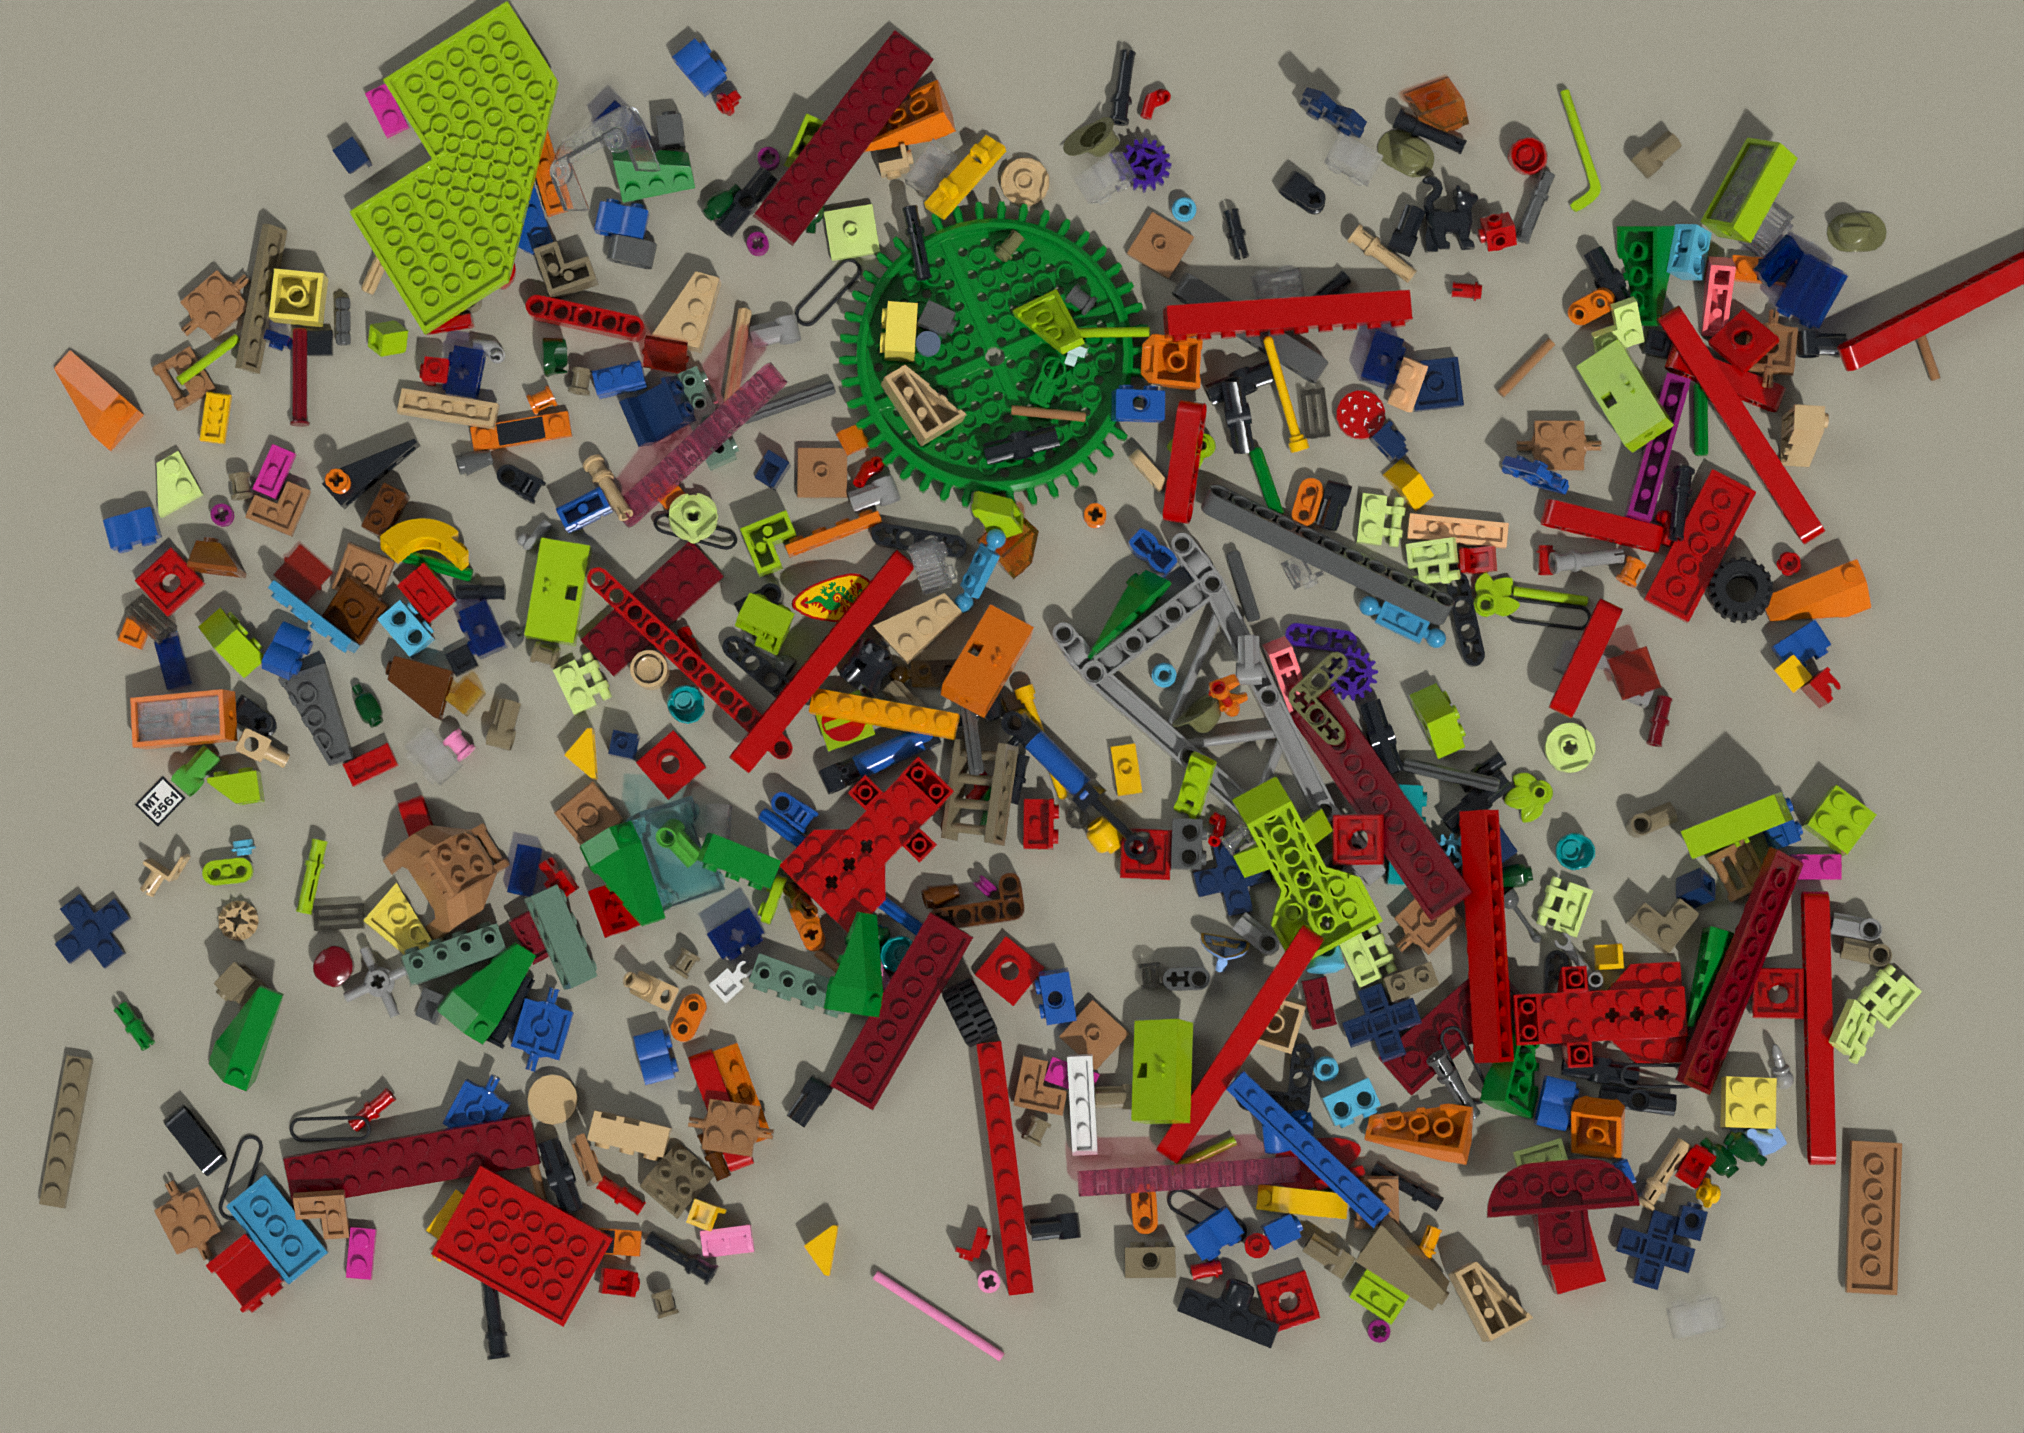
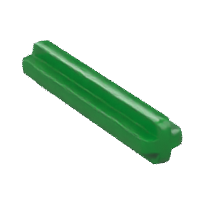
[1693,383,1708,456]
[1249,447,1284,515]
[402,552,473,582]

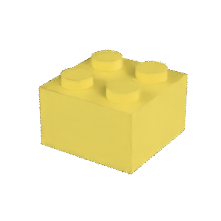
[269,269,328,327]
[880,301,918,362]
[1720,1076,1777,1129]

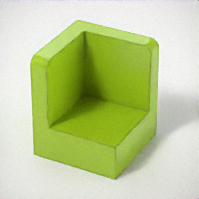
[368,320,408,357]

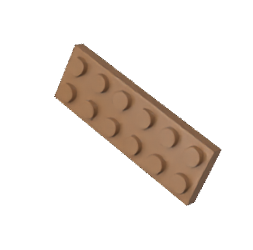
[1845,1141,1902,1295]

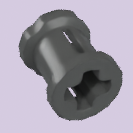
[1065,284,1098,316]

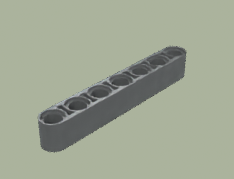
[1172,272,1328,384]

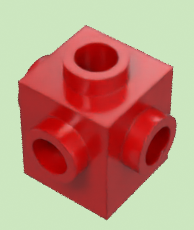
[1477,212,1517,252]

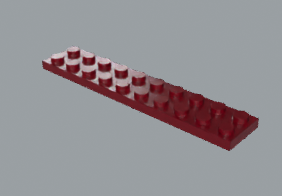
[753,30,934,246]
[1291,688,1473,922]
[1675,847,1804,1095]
[283,1114,541,1207]

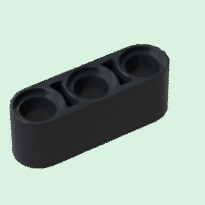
[163,1104,228,1176]

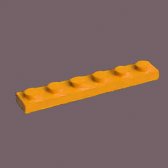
[808,688,960,740]

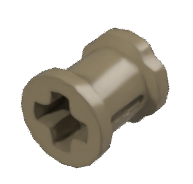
[568,367,593,396]
[228,472,254,501]
[530,641,561,669]
[668,947,701,979]
[1021,1115,1051,1147]
[651,1288,679,1319]

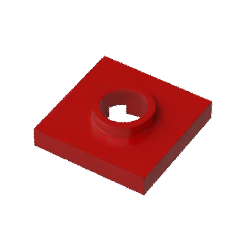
[1708,309,1780,374]
[134,547,205,617]
[636,730,706,800]
[1333,814,1384,865]
[1120,828,1172,880]
[975,936,1045,1007]
[1753,968,1804,1019]
[1257,1269,1321,1332]

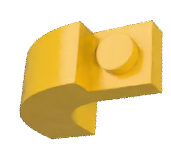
[380,518,469,571]
[1256,1184,1348,1219]

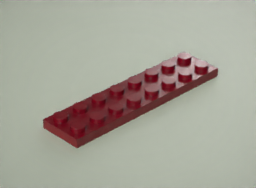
[829,912,973,1110]

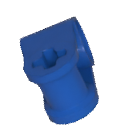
[771,792,819,834]

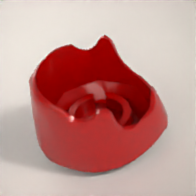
[1508,137,1548,175]

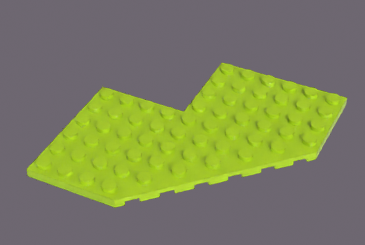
[349,1,559,335]

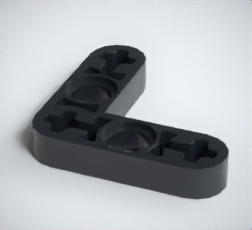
[1237,1043,1314,1114]

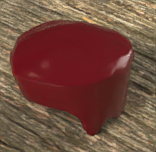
[313,946,355,987]

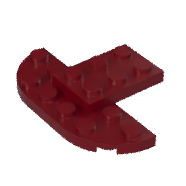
[1486,1159,1640,1266]

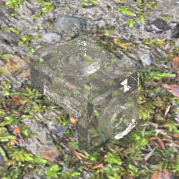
[1281,557,1325,590]

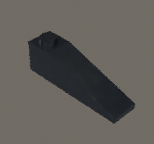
[322,439,420,509]

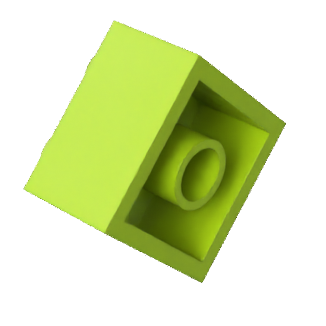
[1802,785,1877,856]

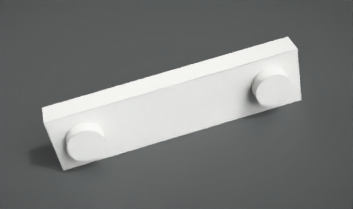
[1067,1054,1098,1156]

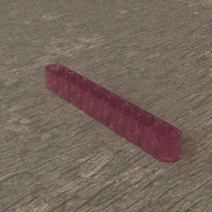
[612,362,787,528]
[1077,1156,1301,1197]

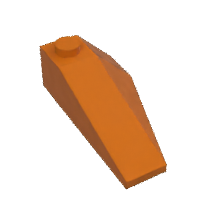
[865,80,956,152]
[54,350,144,451]
[1765,559,1871,622]
[1364,1103,1473,1165]

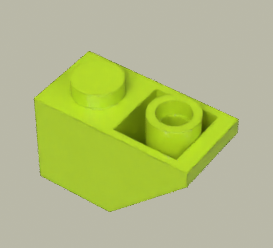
[971,491,1024,538]
[207,767,265,805]

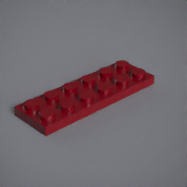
[581,542,724,677]
[1378,978,1522,1096]

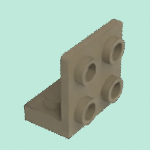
[640,1143,714,1219]

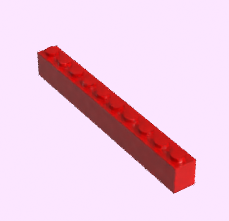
[1162,290,1413,342]
[1459,809,1514,1063]
[976,1041,1034,1296]

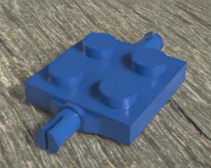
[1502,455,1569,495]
[511,987,574,1072]
[442,1074,511,1128]

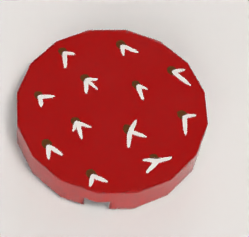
[1336,390,1385,440]

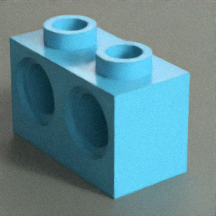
[1666,224,1712,280]
[377,600,435,659]
[1321,1078,1381,1128]

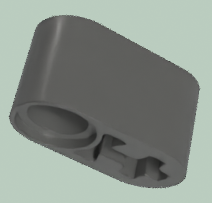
[606,235,657,269]
[1162,967,1211,991]

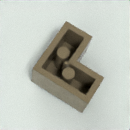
[533,241,599,299]
[1626,899,1700,954]
[213,961,269,1011]

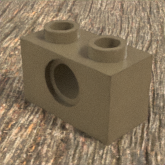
[1381,961,1439,1002]
[1124,1241,1176,1278]

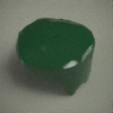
[540,337,568,377]

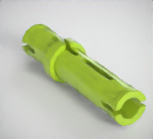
[296,838,328,915]

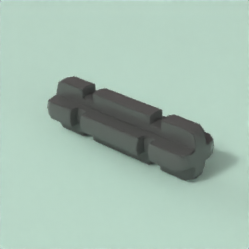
[335,297,351,346]

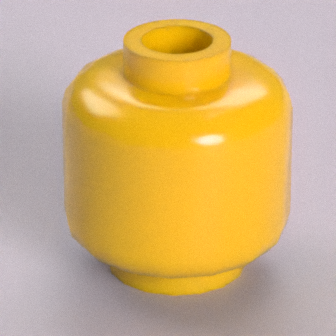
[1086,816,1123,854]

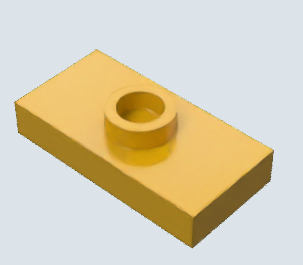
[199,392,232,445]
[1110,743,1143,797]

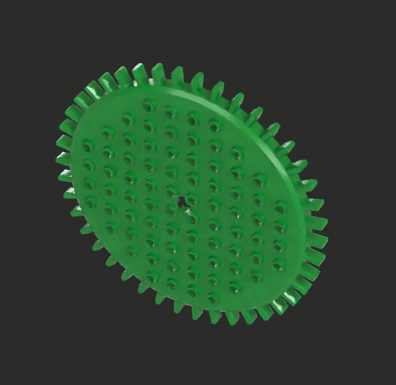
[839,201,1148,509]

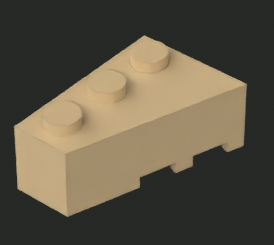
[652,271,722,353]
[881,365,966,447]
[1780,404,1829,467]
[873,593,962,665]
[587,1110,672,1161]
[1448,1261,1533,1342]

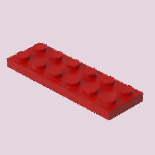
[1644,469,1756,623]

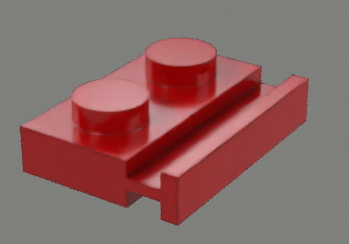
[397,562,457,624]

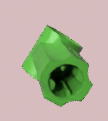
[171,745,221,797]
[656,818,701,868]

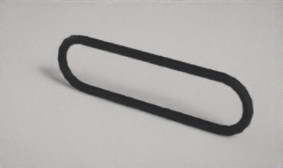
[795,258,862,327]
[653,513,738,550]
[1507,598,1591,630]
[1440,1026,1485,1105]
[1620,1063,1691,1089]
[289,1116,371,1142]
[219,1135,263,1220]
[1167,1188,1247,1243]

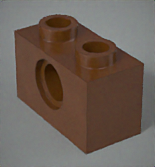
[361,483,410,537]

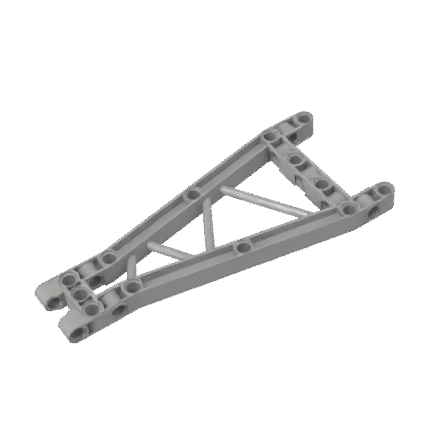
[1052,533,1387,905]

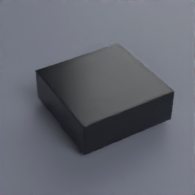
[1643,329,1672,360]
[307,330,333,356]
[445,644,479,677]

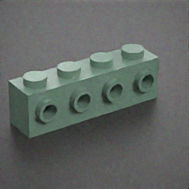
[674,366,739,471]
[524,885,598,990]
[400,921,506,987]
[749,953,845,1018]

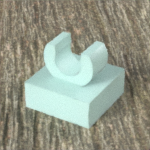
[1065,344,1089,367]

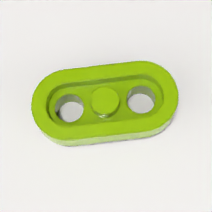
[202,858,254,886]
[757,875,787,925]

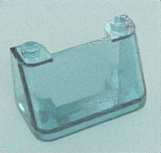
[625,796,725,912]

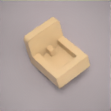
[879,143,914,180]

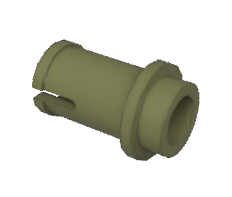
[994,230,1025,262]

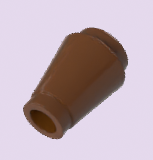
[921,883,960,910]

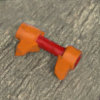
[1208,674,1248,717]

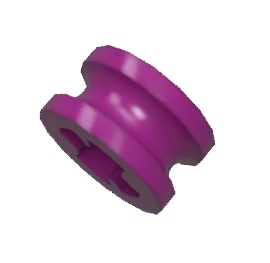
[757,147,780,171]
[747,232,769,256]
[210,503,235,527]
[973,875,997,898]
[1367,1319,1391,1343]

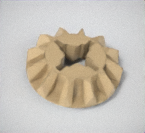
[218,901,259,941]

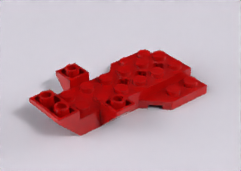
[780,757,954,933]
[1513,962,1688,1068]

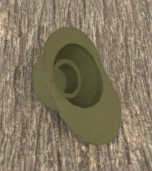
[1063,117,1119,157]
[1378,130,1434,178]
[1827,213,1887,252]
[1172,694,1221,733]

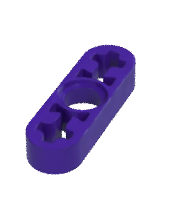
[1285,623,1357,653]

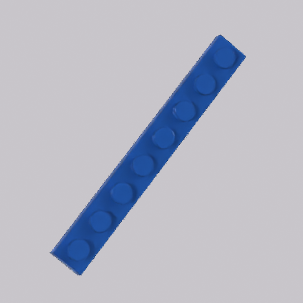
[1226,1070,1391,1228]

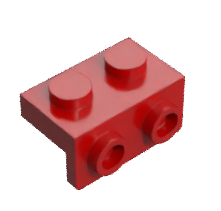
[1023,798,1059,850]
[588,885,640,938]

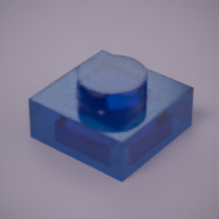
[263,329,293,351]

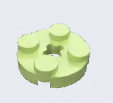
[668,493,718,543]
[1544,723,1595,773]

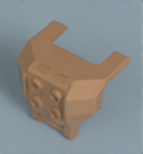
[383,823,510,940]

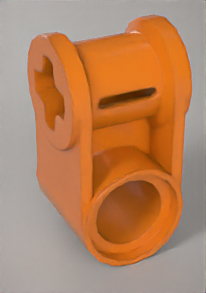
[789,901,826,952]

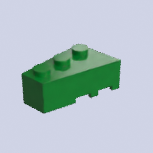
[611,146,695,203]
[697,832,781,891]

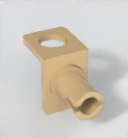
[235,728,290,768]
[140,854,191,897]
[623,971,679,1011]

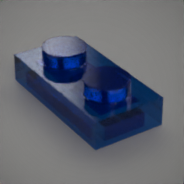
[1753,234,1803,288]
[154,635,193,691]
[507,844,543,897]

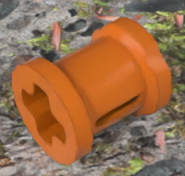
[526,385,558,415]
[325,468,351,494]
[1084,503,1106,528]
[1616,556,1647,588]

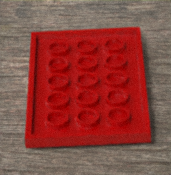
[431,1165,613,1327]

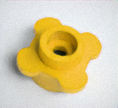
[1696,1178,1721,1208]

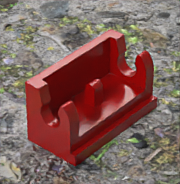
[1800,667,1841,708]

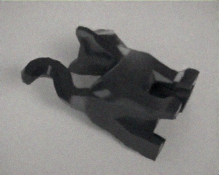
[1422,176,1478,253]

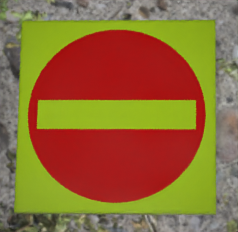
[816,690,875,752]

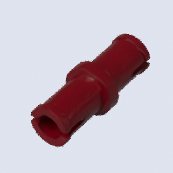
[1646,695,1673,747]

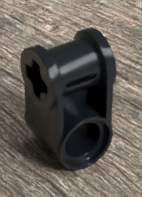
[1278,171,1326,215]
[497,464,546,504]
[236,694,277,737]

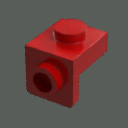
[419,356,450,387]
[1457,546,1497,575]
[1674,1144,1716,1189]
[955,1226,991,1262]
[598,1267,640,1298]

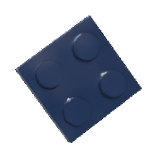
[1414,357,1464,412]

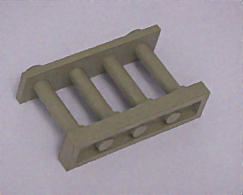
[941,739,1019,846]

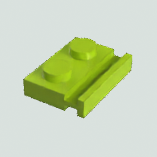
[1348,1269,1410,1325]

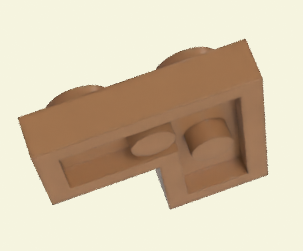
[245,481,311,537]
[1013,1056,1067,1116]
[293,1190,350,1240]

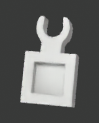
[709,961,753,1003]

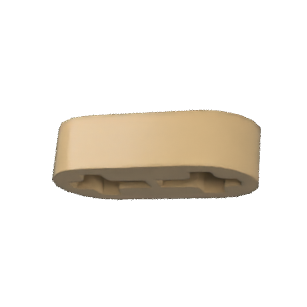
[1128,449,1167,492]

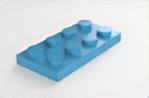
[268,580,360,653]
[226,1174,329,1285]

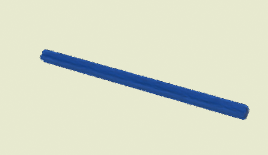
[758,808,963,957]

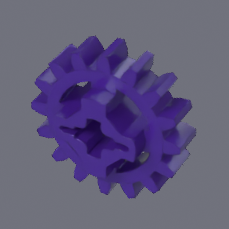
[1118,138,1172,193]
[1323,646,1378,701]

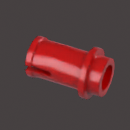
[1451,281,1482,301]
[1536,545,1556,576]
[1190,1258,1223,1281]

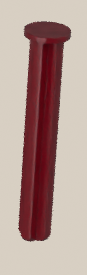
[290,328,310,427]

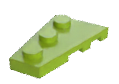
[1012,289,1085,354]

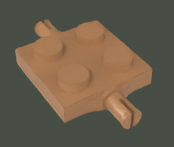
[180,270,251,340]
[1746,309,1798,388]
[1516,421,1602,471]
[1394,899,1465,955]
[688,1099,774,1157]
[154,1180,223,1261]

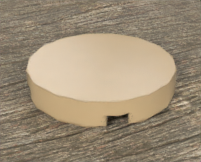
[1001,157,1049,207]
[528,1074,578,1125]

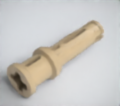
[1347,224,1417,283]
[583,454,633,521]
[1638,1138,1691,1211]

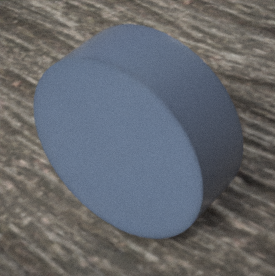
[916,331,941,357]

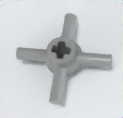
[343,946,406,1018]

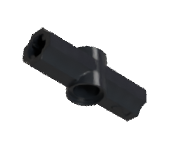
[715,167,778,238]
[1583,246,1631,303]
[1205,360,1275,406]
[1221,377,1255,454]
[982,426,1060,465]
[1359,699,1404,774]
[1441,770,1513,835]
[1561,1056,1640,1084]
[1598,1084,1677,1116]
[537,1137,584,1213]

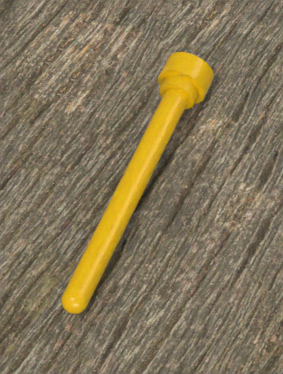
[1263,336,1309,453]
[1014,684,1067,800]

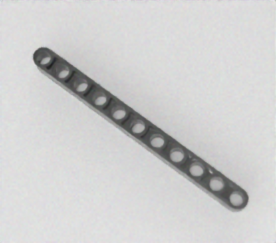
[1201,484,1455,625]

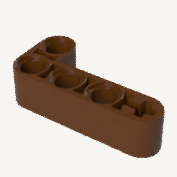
[931,873,1025,929]

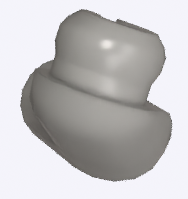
[472,339,506,364]
[517,520,552,550]

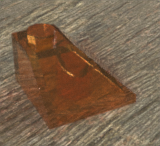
[1402,76,1469,132]
[977,518,1039,580]

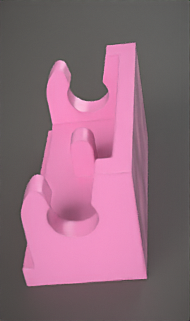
[700,1224,755,1258]

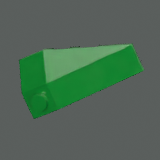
[1617,226,1675,326]
[1087,570,1172,660]
[824,912,883,1017]
[436,942,536,1045]
[208,985,284,1091]
[1480,1022,1540,1119]

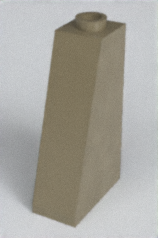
[1355,1215,1450,1311]

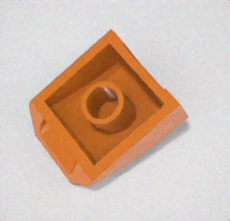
[1141,334,1203,391]
[1571,1095,1625,1159]

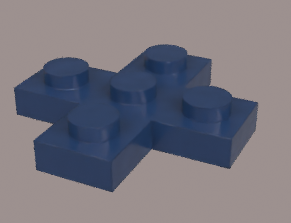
[1300,87,1367,138]
[1193,838,1272,917]
[55,894,131,969]
[1342,983,1422,1063]
[1615,1210,1696,1290]

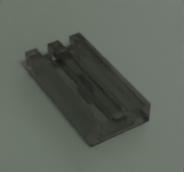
[1300,387,1331,440]
[124,594,178,645]
[313,903,365,931]

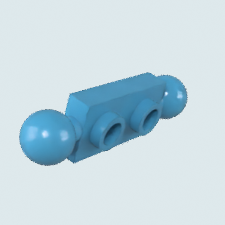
[954,529,1006,613]
[1359,596,1446,648]

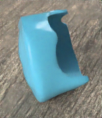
[1306,945,1345,974]

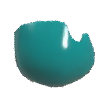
[667,685,705,724]
[1555,833,1595,871]
[880,935,913,972]

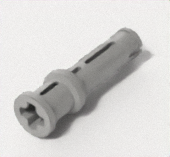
[1548,547,1625,575]

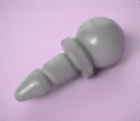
[1772,1044,1794,1089]

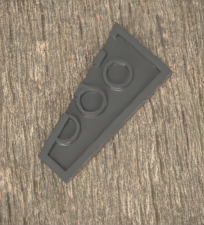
[278,664,355,766]

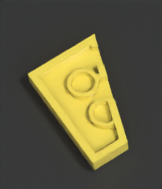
[363,883,432,955]

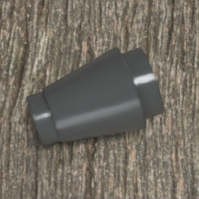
[455,450,493,476]

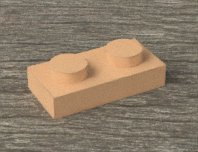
[1387,357,1428,413]

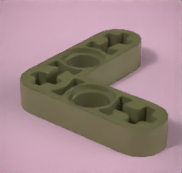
[1288,652,1349,745]

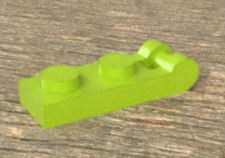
[1173,751,1217,819]

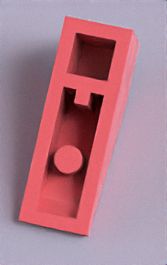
[1701,256,1736,337]
[1262,636,1309,716]

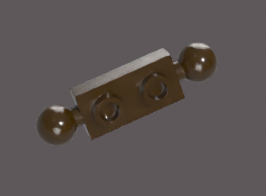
[889,659,957,687]

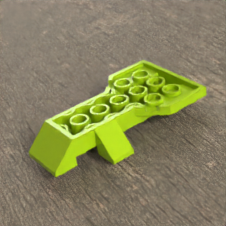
[1232,776,1383,960]

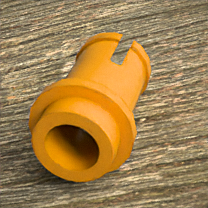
[1417,1225,1442,1259]

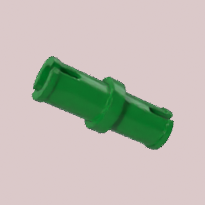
[113,1001,155,1051]

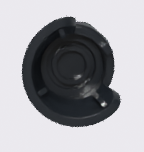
[840,637,898,699]

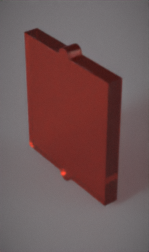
[641,335,690,374]
[273,544,333,603]
[1607,646,1661,701]

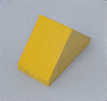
[1382,459,1434,512]
[564,728,598,780]
[804,1224,839,1276]

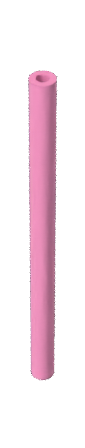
[873,1271,1005,1361]

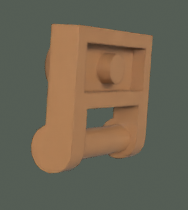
[152,346,216,411]
[1707,839,1762,902]
[1354,1176,1399,1229]

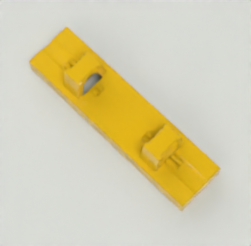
[924,135,1006,220]

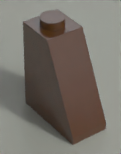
[385,656,455,721]

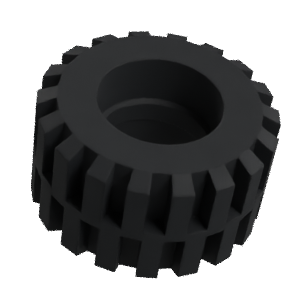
[1709,557,1773,623]
[942,978,997,1047]

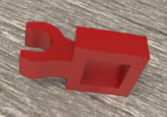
[538,857,579,898]

